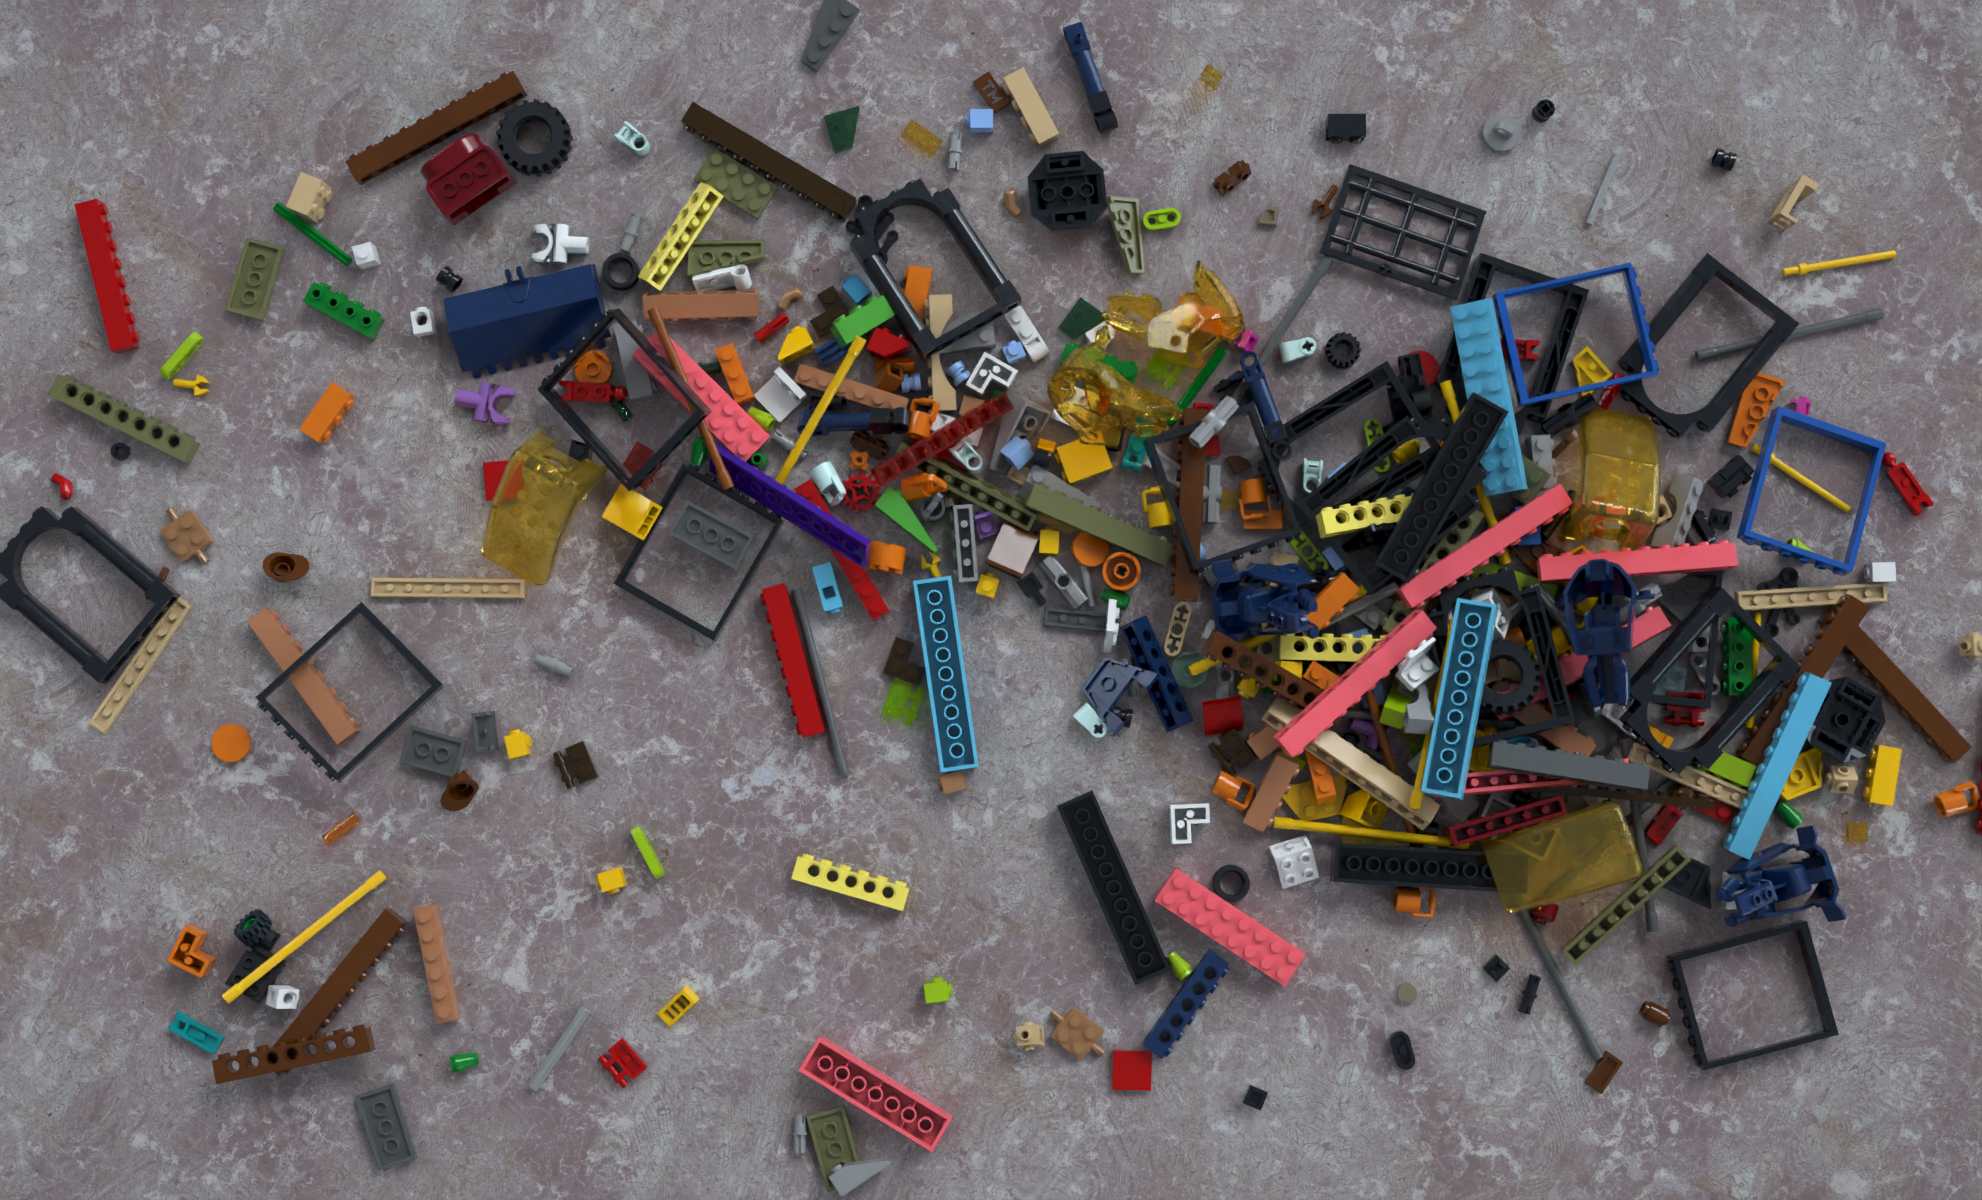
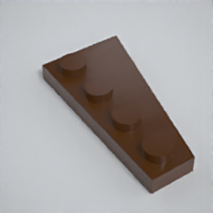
[1485,509,1566,578]

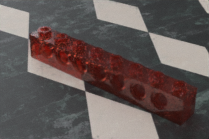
[870,391,1014,486]

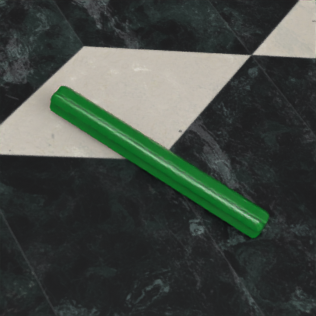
[273,202,352,266]
[1165,346,1227,427]

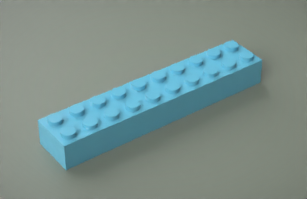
[1450,298,1528,497]
[913,576,979,772]
[1421,598,1498,800]

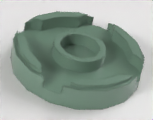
[1170,651,1209,689]

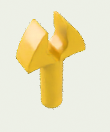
[173,374,211,396]
[921,552,942,578]

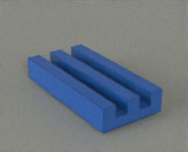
[815,338,852,367]

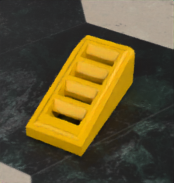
[657,985,699,1027]

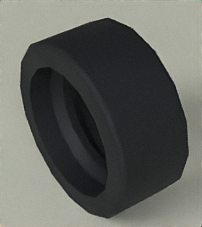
[602,253,640,291]
[1212,865,1250,902]

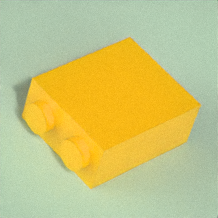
[1054,432,1113,485]
[602,484,663,541]

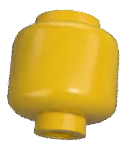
[1391,439,1421,464]

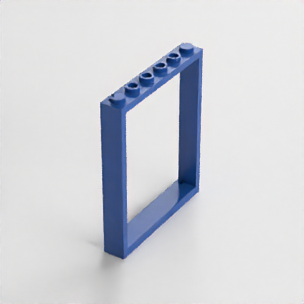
[1492,263,1659,407]
[1737,406,1886,576]

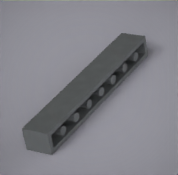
[1487,740,1650,793]

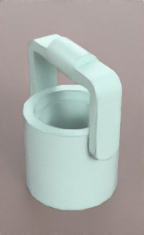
[809,461,846,507]

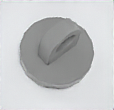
[1482,113,1521,152]

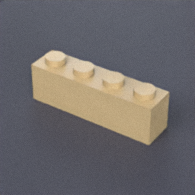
[1002,67,1059,148]

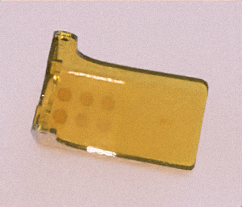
[1558,408,1661,551]
[481,428,609,585]
[1483,798,1643,914]

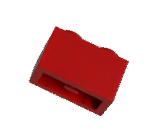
[866,327,912,360]

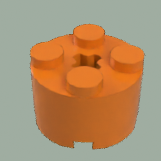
[865,541,906,575]
[1101,552,1141,592]

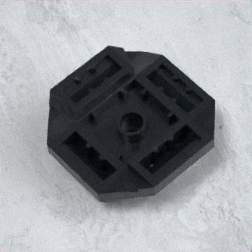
[1806,676,1886,763]

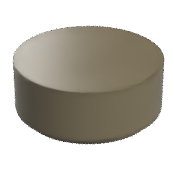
[1397,983,1417,1003]

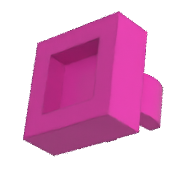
[1233,329,1259,352]
[1789,396,1811,416]

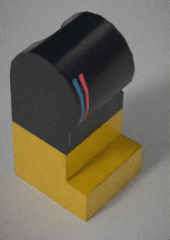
[1033,438,1056,468]

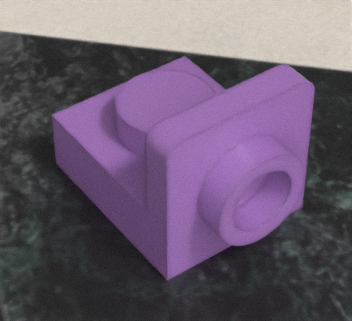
[973,509,998,540]

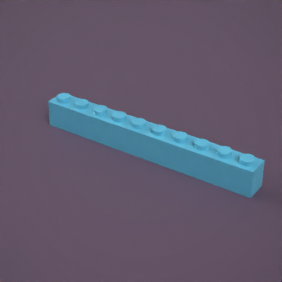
[1724,672,1832,860]

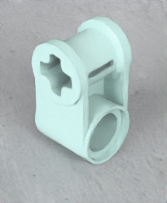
[613,121,650,156]
[1278,337,1316,364]
[948,437,983,473]
[1301,458,1323,495]
[1073,702,1107,738]

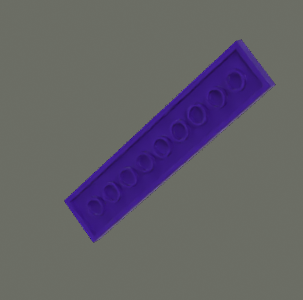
[709,443,871,568]

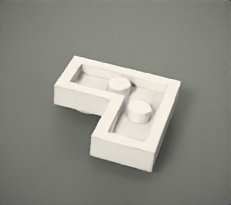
[1103,599,1120,653]

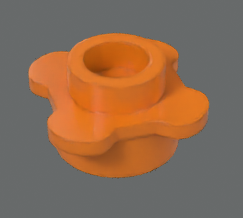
[850,451,869,470]

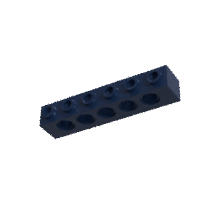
[1119,615,1194,733]
[1142,949,1229,1059]

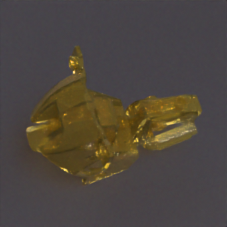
[1101,260,1246,369]
[1047,325,1183,447]

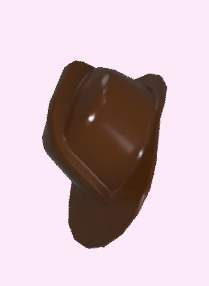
[263,552,310,583]
[440,770,479,811]

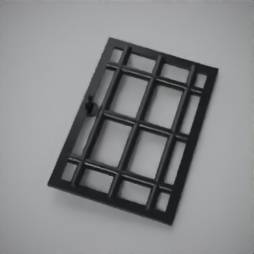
[1320,164,1487,301]

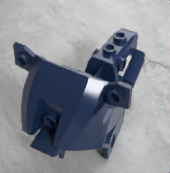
[1212,559,1319,657]
[1555,559,1656,707]
[1716,825,1847,927]

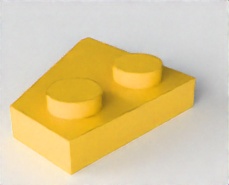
[1572,346,1613,396]

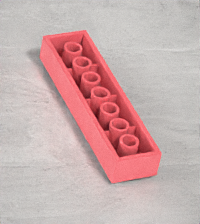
[632,331,770,462]
[1153,867,1306,987]
[798,1034,953,1152]

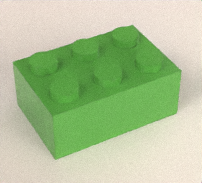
[830,295,895,349]

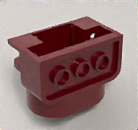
[421,134,516,225]

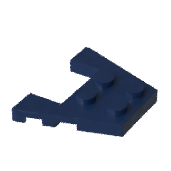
[1082,657,1159,736]

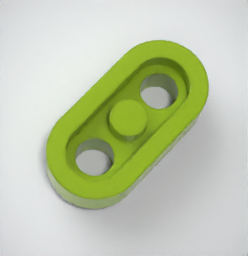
[1143,208,1181,231]

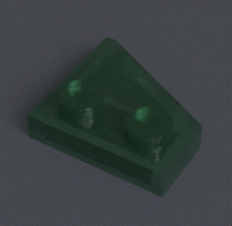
[824,106,860,154]
[1058,297,1110,340]

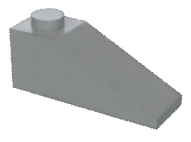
[829,1157,891,1197]

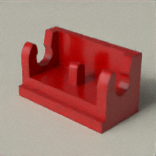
[1644,804,1683,846]

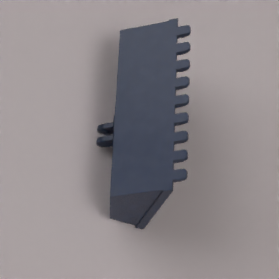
[443,264,611,378]

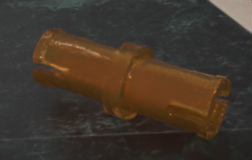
[322,812,361,846]

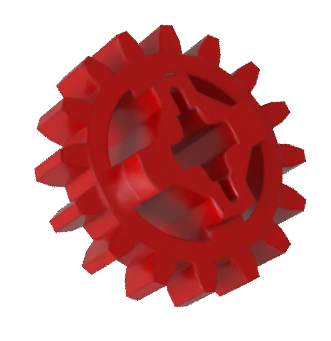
[842,471,881,513]

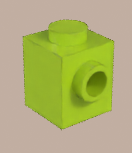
[924,977,953,1004]

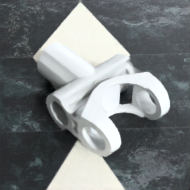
[531,224,589,265]

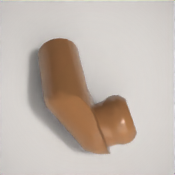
[1003,189,1022,218]
[777,287,804,311]

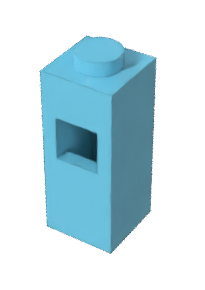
[812,562,844,615]

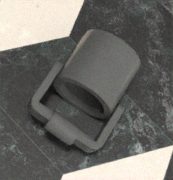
[920,492,945,522]

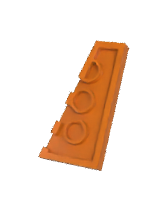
[1726,373,1786,449]

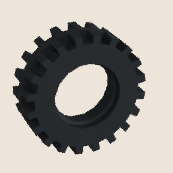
[496,99,573,177]
[1480,638,1541,715]

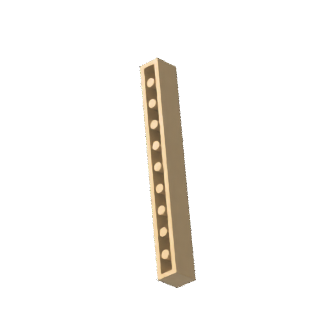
[1261,697,1440,830]

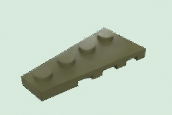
[1105,196,1145,275]
[688,239,765,278]

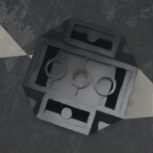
[1027,151,1107,231]

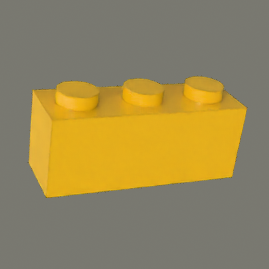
[1862,745,1902,806]

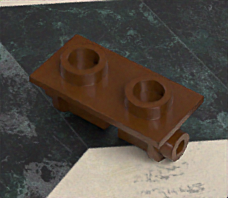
[1213,160,1252,197]
[849,431,890,460]

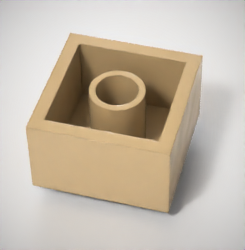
[286,172,332,223]

